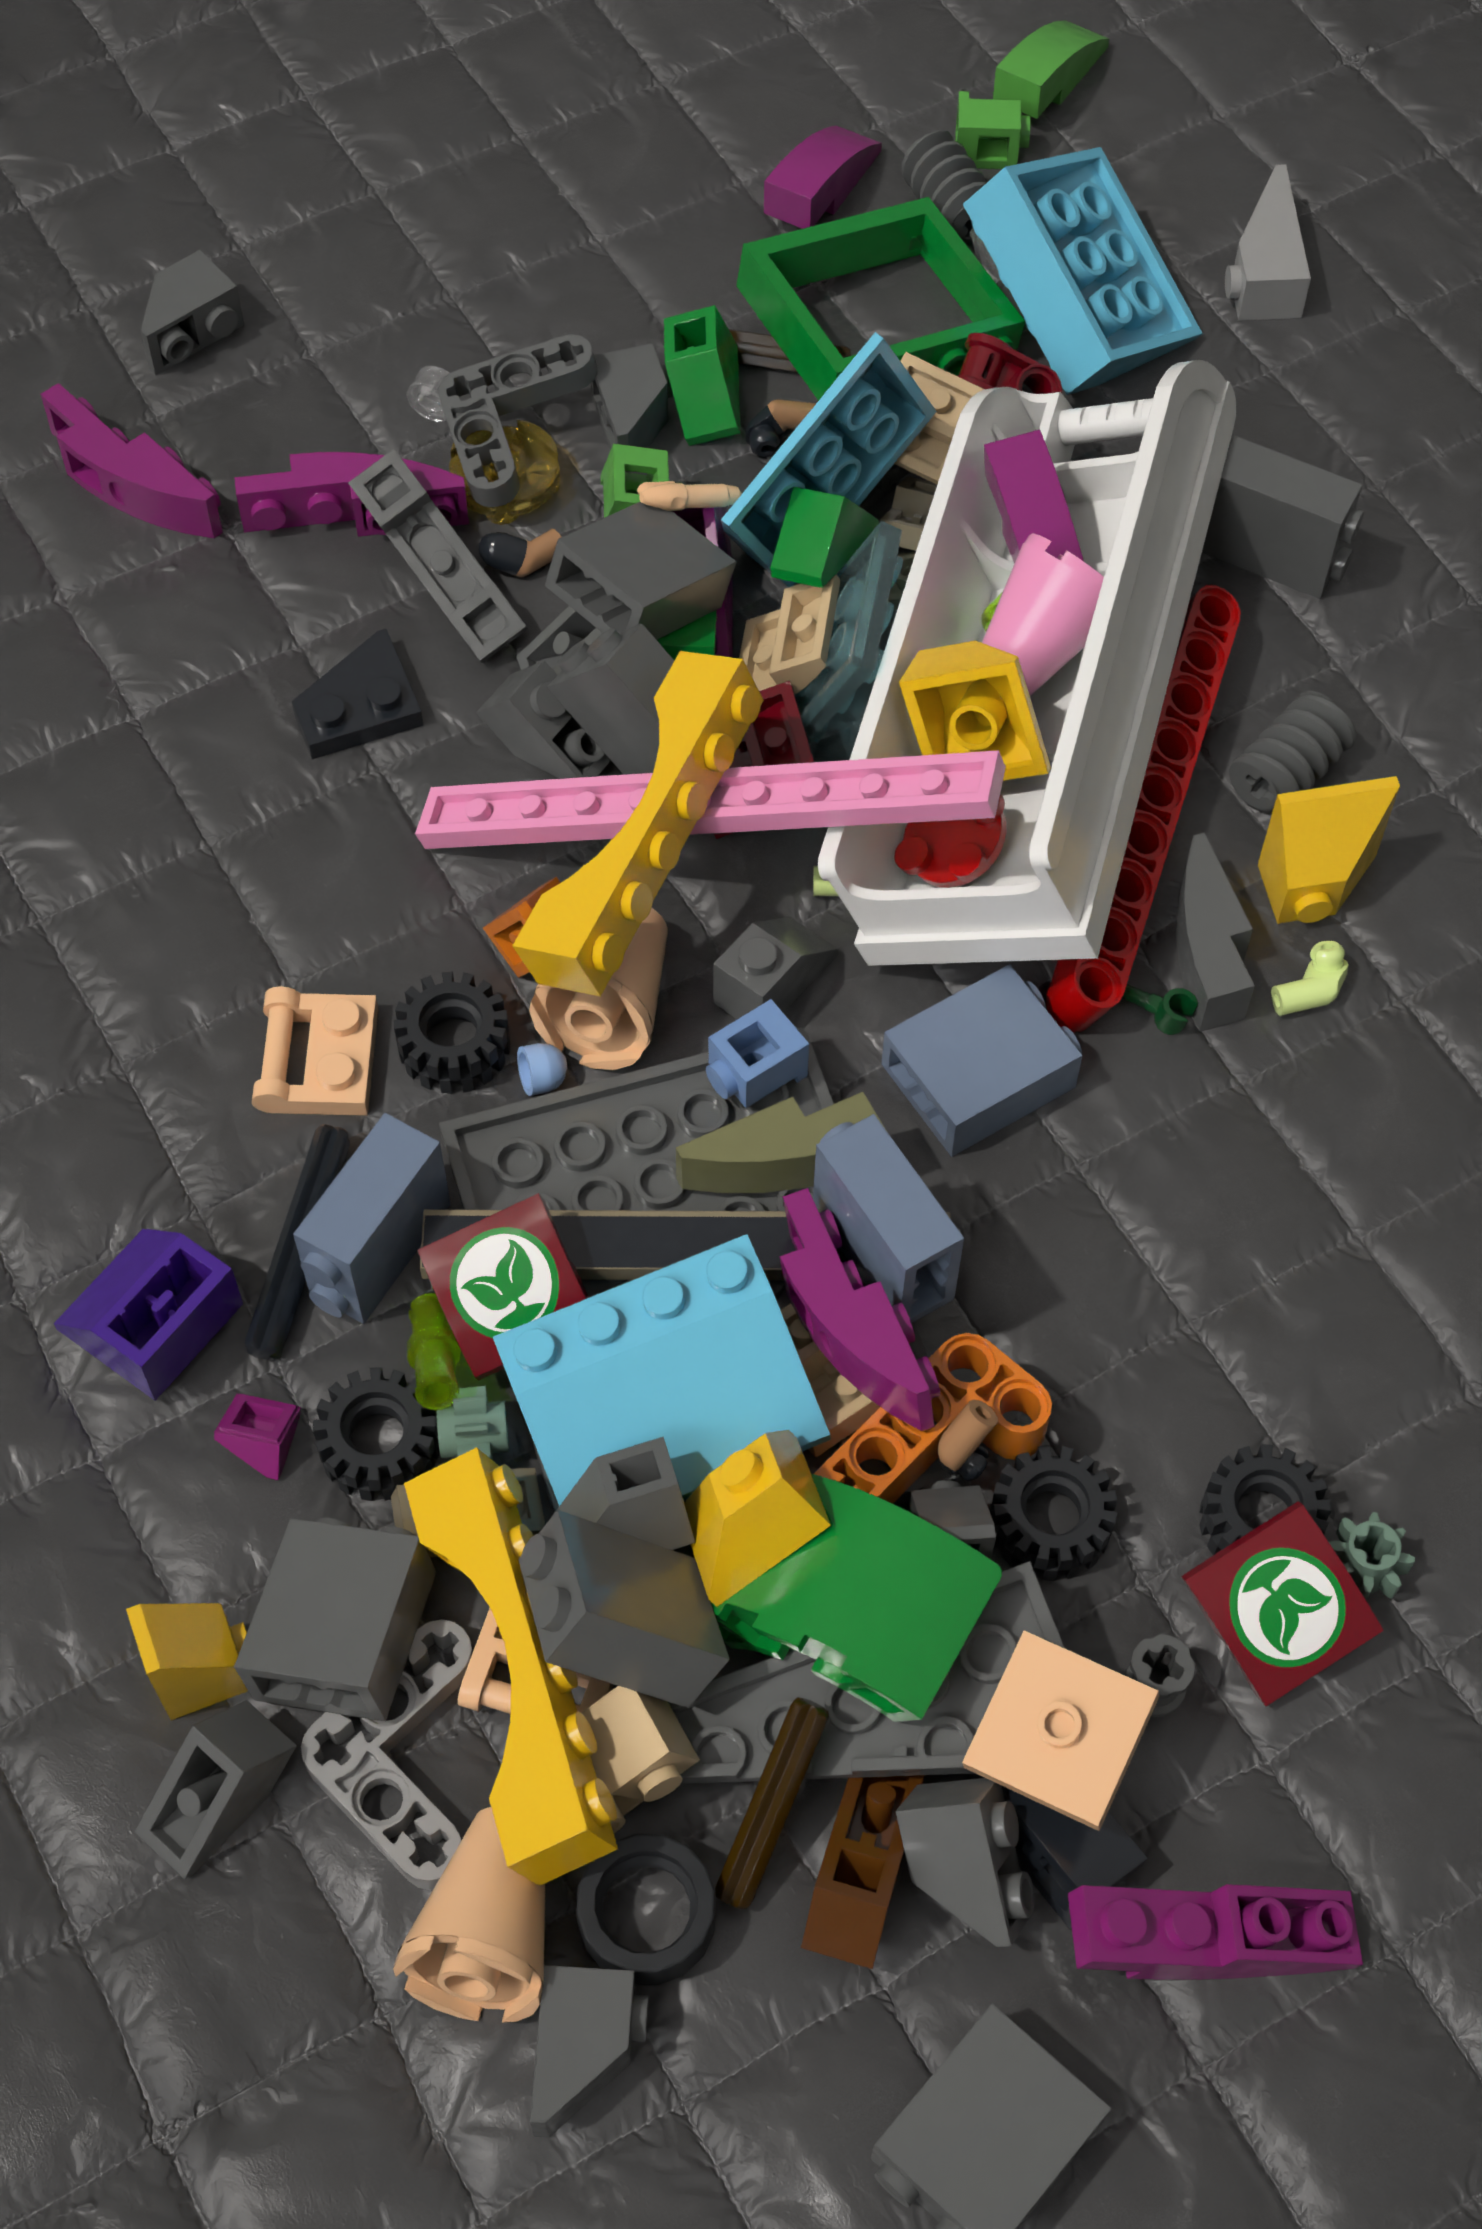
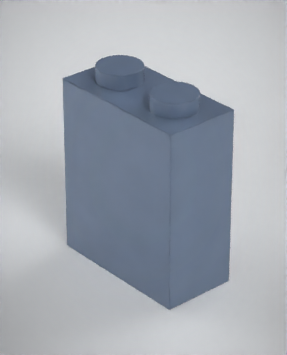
[881,964,1083,1157]
[293,1113,451,1324]
[813,1114,964,1323]

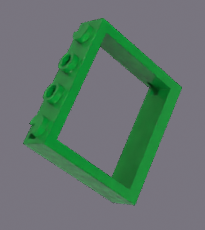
[736,197,1025,401]

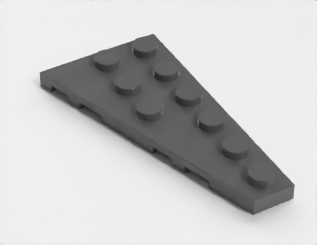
[668,1561,1064,1784]

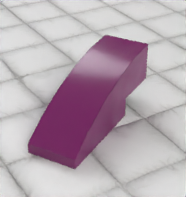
[764,125,882,229]
[984,429,1084,563]

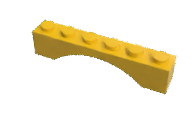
[512,651,764,997]
[404,1447,618,1886]

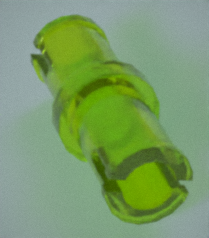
[406,1293,461,1410]

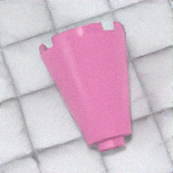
[982,533,1104,696]

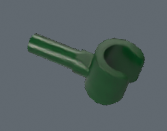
[1122,984,1198,1035]

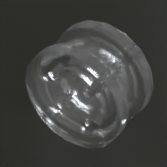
[406,366,462,422]

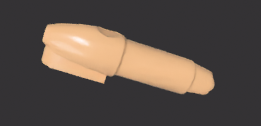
[637,481,742,511]

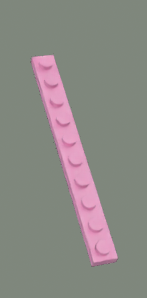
[415,750,1006,849]

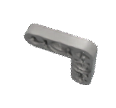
[301,1619,473,1890]

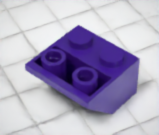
[53,1229,243,1401]

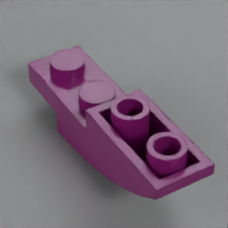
[41,383,223,538]
[234,452,469,537]
[779,1188,940,1431]
[1068,1884,1363,1980]

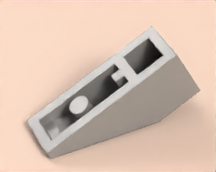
[1225,164,1311,321]

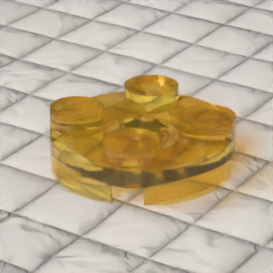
[449,420,561,525]

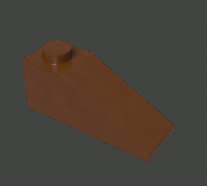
[801,1775,925,1969]

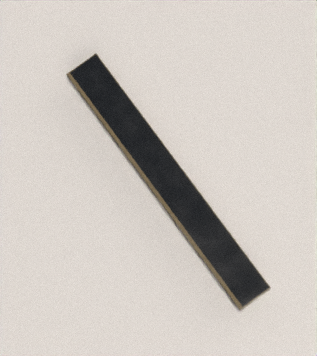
[420,1210,951,1281]

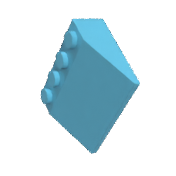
[963,147,1203,395]
[721,332,937,587]
[493,1234,831,1506]

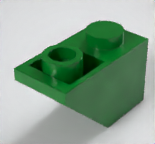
[664,305,741,446]

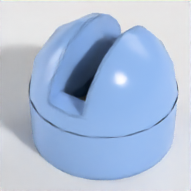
[517,1043,567,1096]

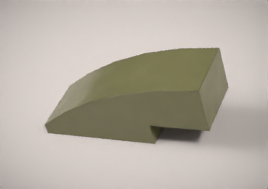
[675,1092,887,1193]

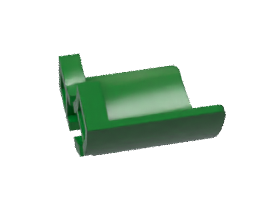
[710,1474,1002,1722]

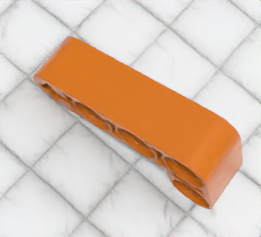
[814,1333,1052,1504]

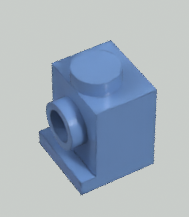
[706,999,809,1108]

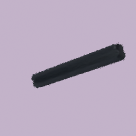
[245,1124,350,1361]

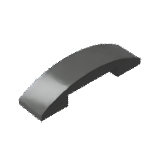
[348,449,528,663]

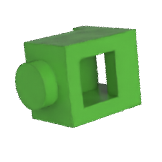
[955,91,1030,169]
[600,443,669,518]

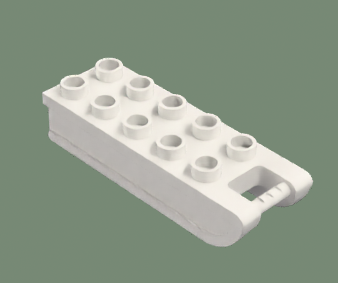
[818,360,1236,966]

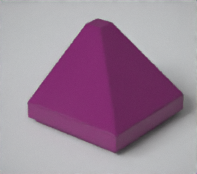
[214,1393,301,1480]

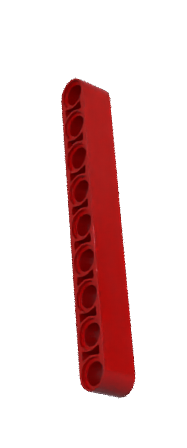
[1046,585,1241,1032]

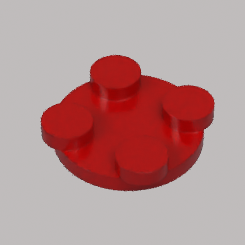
[894,794,1007,888]

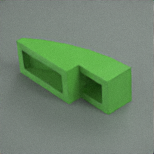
[993,20,1109,119]

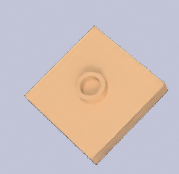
[962,1631,1159,1831]

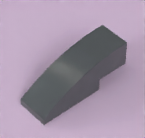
[1176,832,1255,1032]

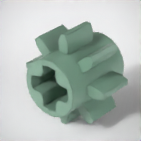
[437,1386,509,1460]
[1329,1512,1415,1600]

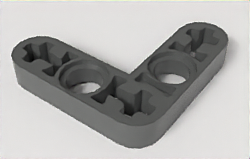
[438,334,597,507]

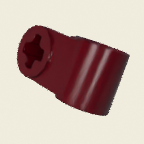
[957,333,1062,394]

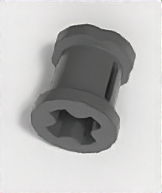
[1125,1634,1195,1718]

